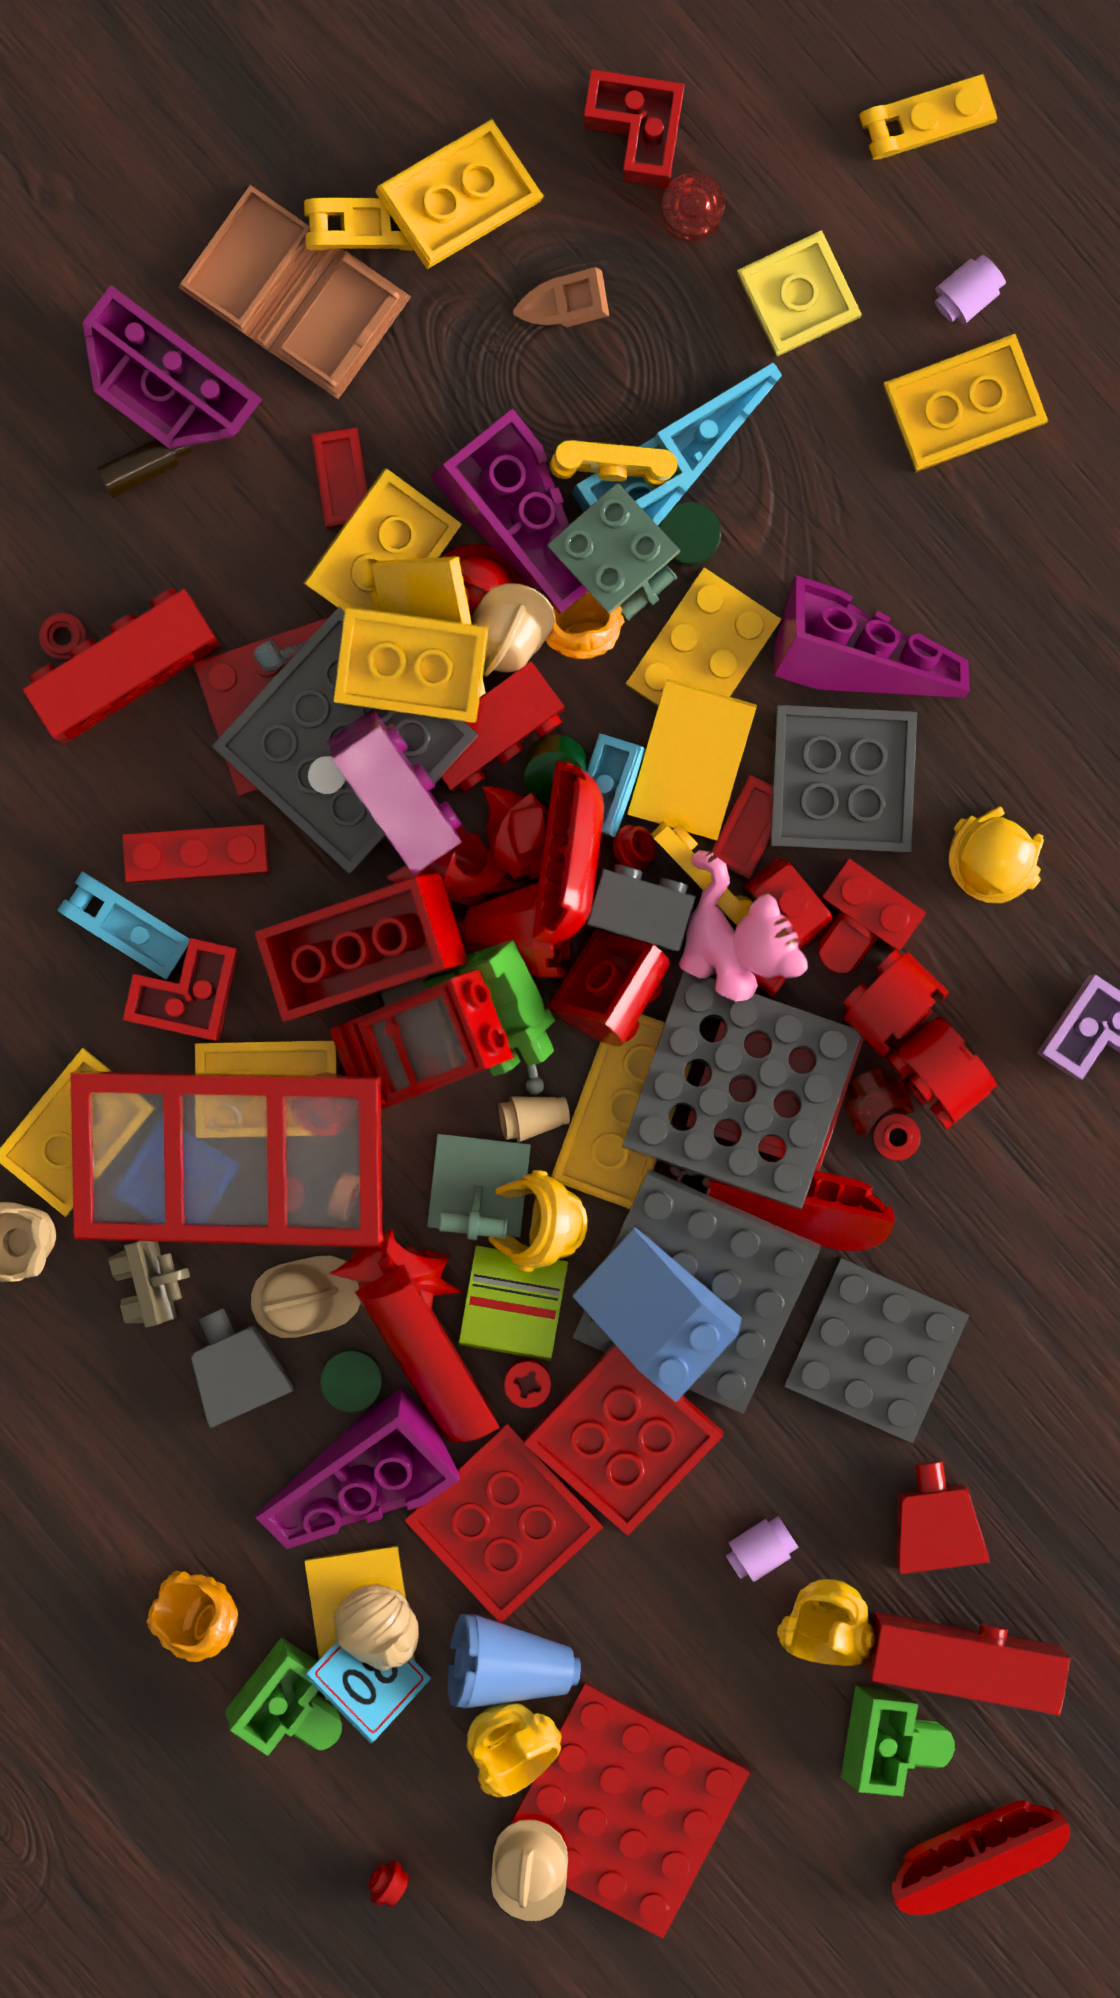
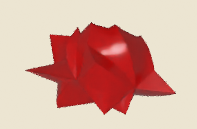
[482,786,603,880]
[386,825,522,907]
[329,1228,466,1309]

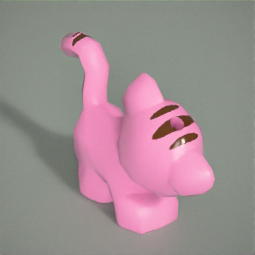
[678,850,807,1002]

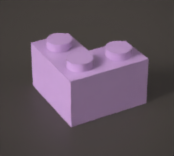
[1036,975,1120,1080]

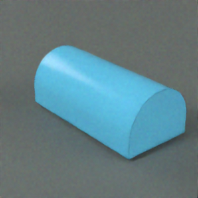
[586,733,646,838]

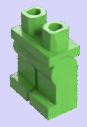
[422,940,555,1076]

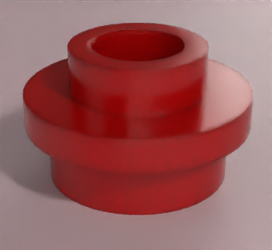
[39,613,87,660]
[613,825,656,871]
[873,1114,921,1161]
[368,1860,409,1907]

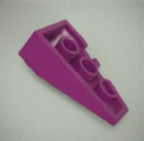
[430,409,588,614]
[774,575,970,698]
[256,1388,460,1549]

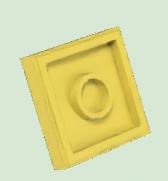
[737,230,862,357]

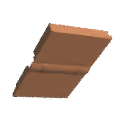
[178,185,411,399]

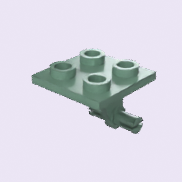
[547,483,680,621]
[427,1134,531,1240]

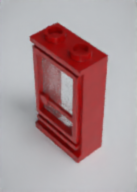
[329,969,514,1110]

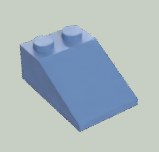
[572,1226,742,1402]

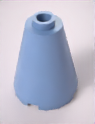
[447,1614,581,1709]

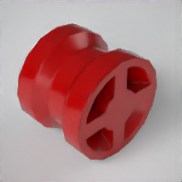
[504,1359,551,1408]

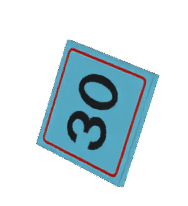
[304,1640,431,1743]

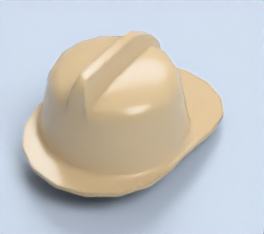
[470,584,555,677]
[251,1255,361,1338]
[491,1820,568,1921]

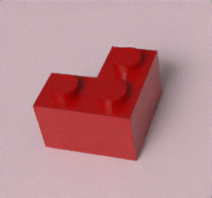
[584,69,685,189]
[123,938,240,1041]

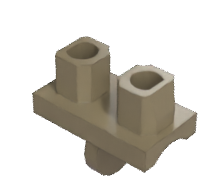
[108,1241,191,1328]

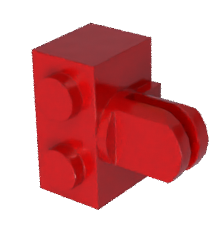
[818,858,927,974]

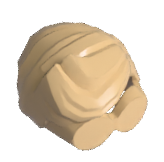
[0,1202,56,1282]
[333,1584,419,1672]

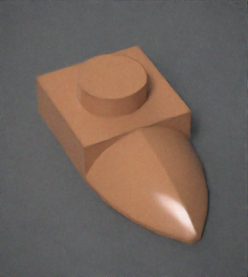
[513,267,609,327]

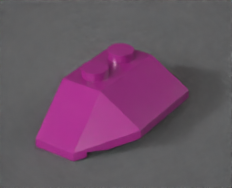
[82,285,262,449]

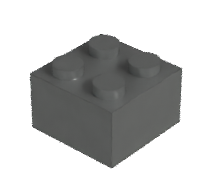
[587,864,695,954]

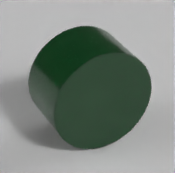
[660,502,721,567]
[524,735,587,805]
[320,1349,383,1412]

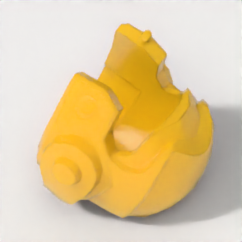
[948,806,1044,903]
[488,1170,587,1272]
[777,1579,876,1666]
[466,1703,562,1797]

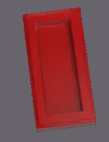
[311,427,368,529]
[711,775,772,879]

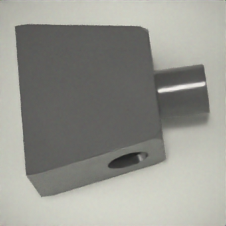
[191,1308,295,1428]

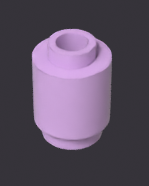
[934,255,1006,324]
[726,1516,799,1582]

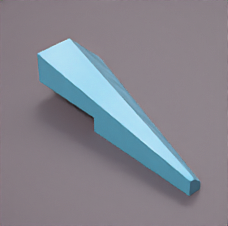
[571,362,782,526]

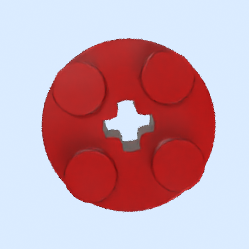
[843,950,950,1059]
[886,1016,997,1130]

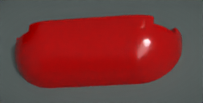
[532,761,604,944]
[707,1159,895,1251]
[892,1800,1070,1915]

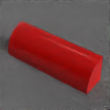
[355,1264,500,1443]

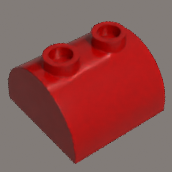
[548,929,671,1046]

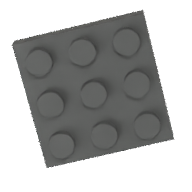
[769,705,917,853]
[783,1257,969,1444]

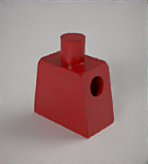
[742,857,834,952]
[896,1460,990,1574]

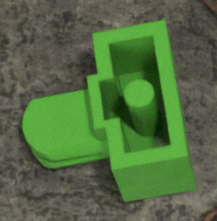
[225,1637,342,1756]
[841,1685,955,1796]

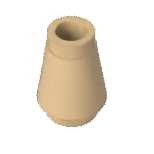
[498,1096,570,1142]

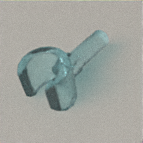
[253,638,308,672]

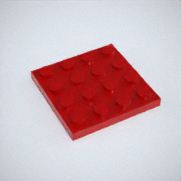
[509,1681,751,1939]

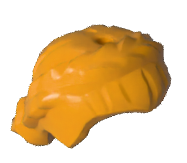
[545,592,624,659]
[146,1570,238,1662]

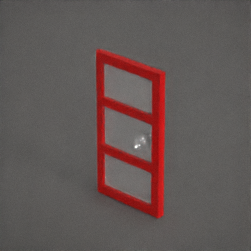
[70,1071,384,1247]

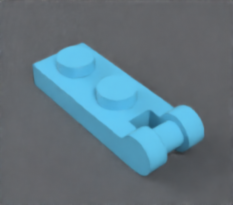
[57,871,189,980]

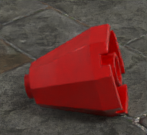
[458,883,572,978]

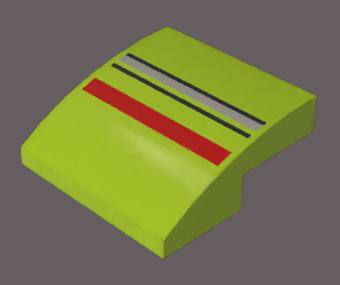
[459,1245,568,1361]

